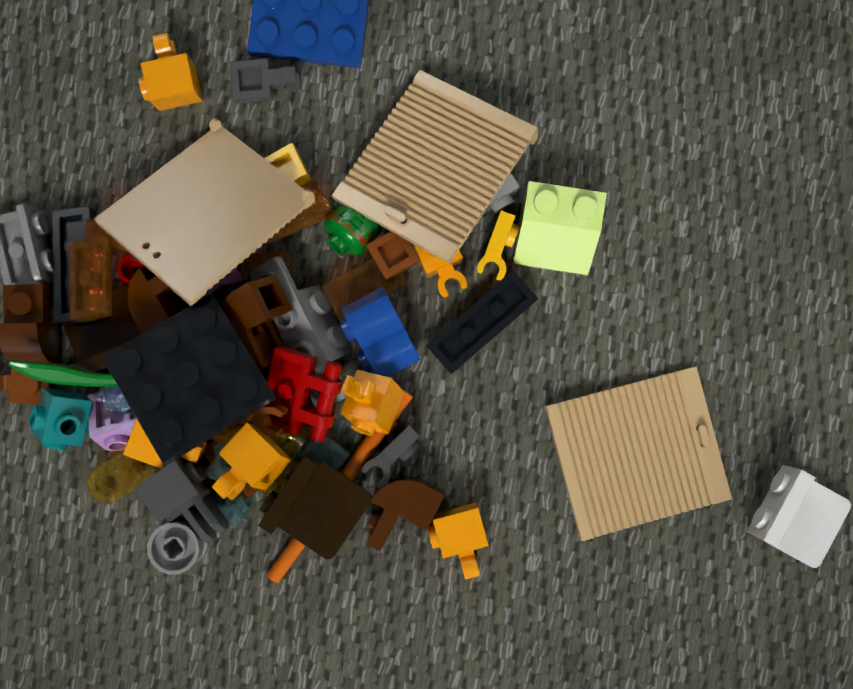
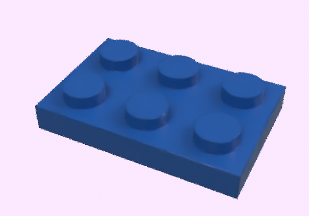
[247,0,369,69]

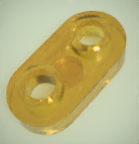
[87,452,161,504]

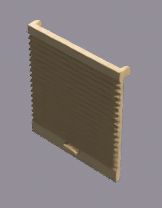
[331,70,538,264]
[94,118,315,306]
[543,366,732,541]

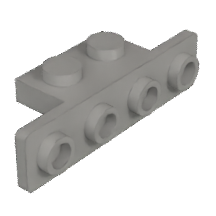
[250,256,353,407]

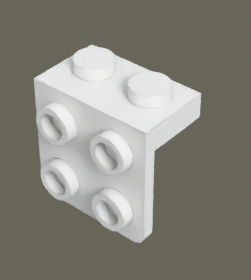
[747,465,851,568]

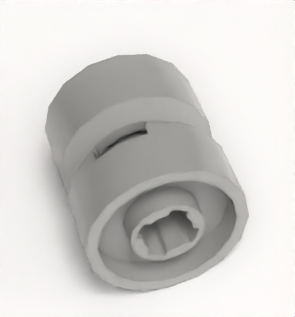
[147,514,212,575]

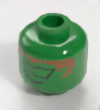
[324,204,381,256]

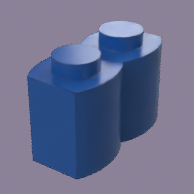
[339,287,421,377]

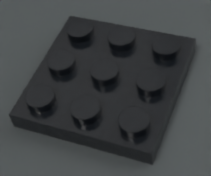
[102,294,277,465]

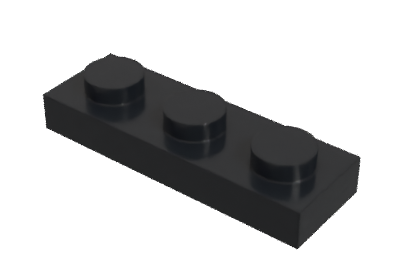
[52,206,99,326]
[426,270,538,374]

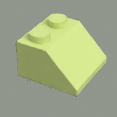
[513,181,607,275]

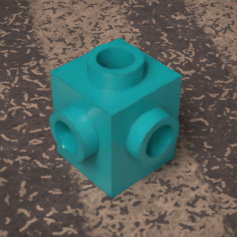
[29,387,92,450]

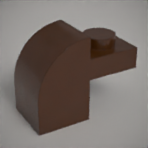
[128,267,189,334]
[221,274,292,369]
[0,284,62,364]
[364,476,445,551]

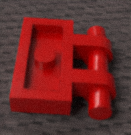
[267,346,343,442]

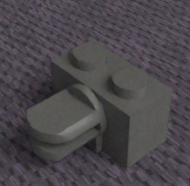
[134,457,229,543]

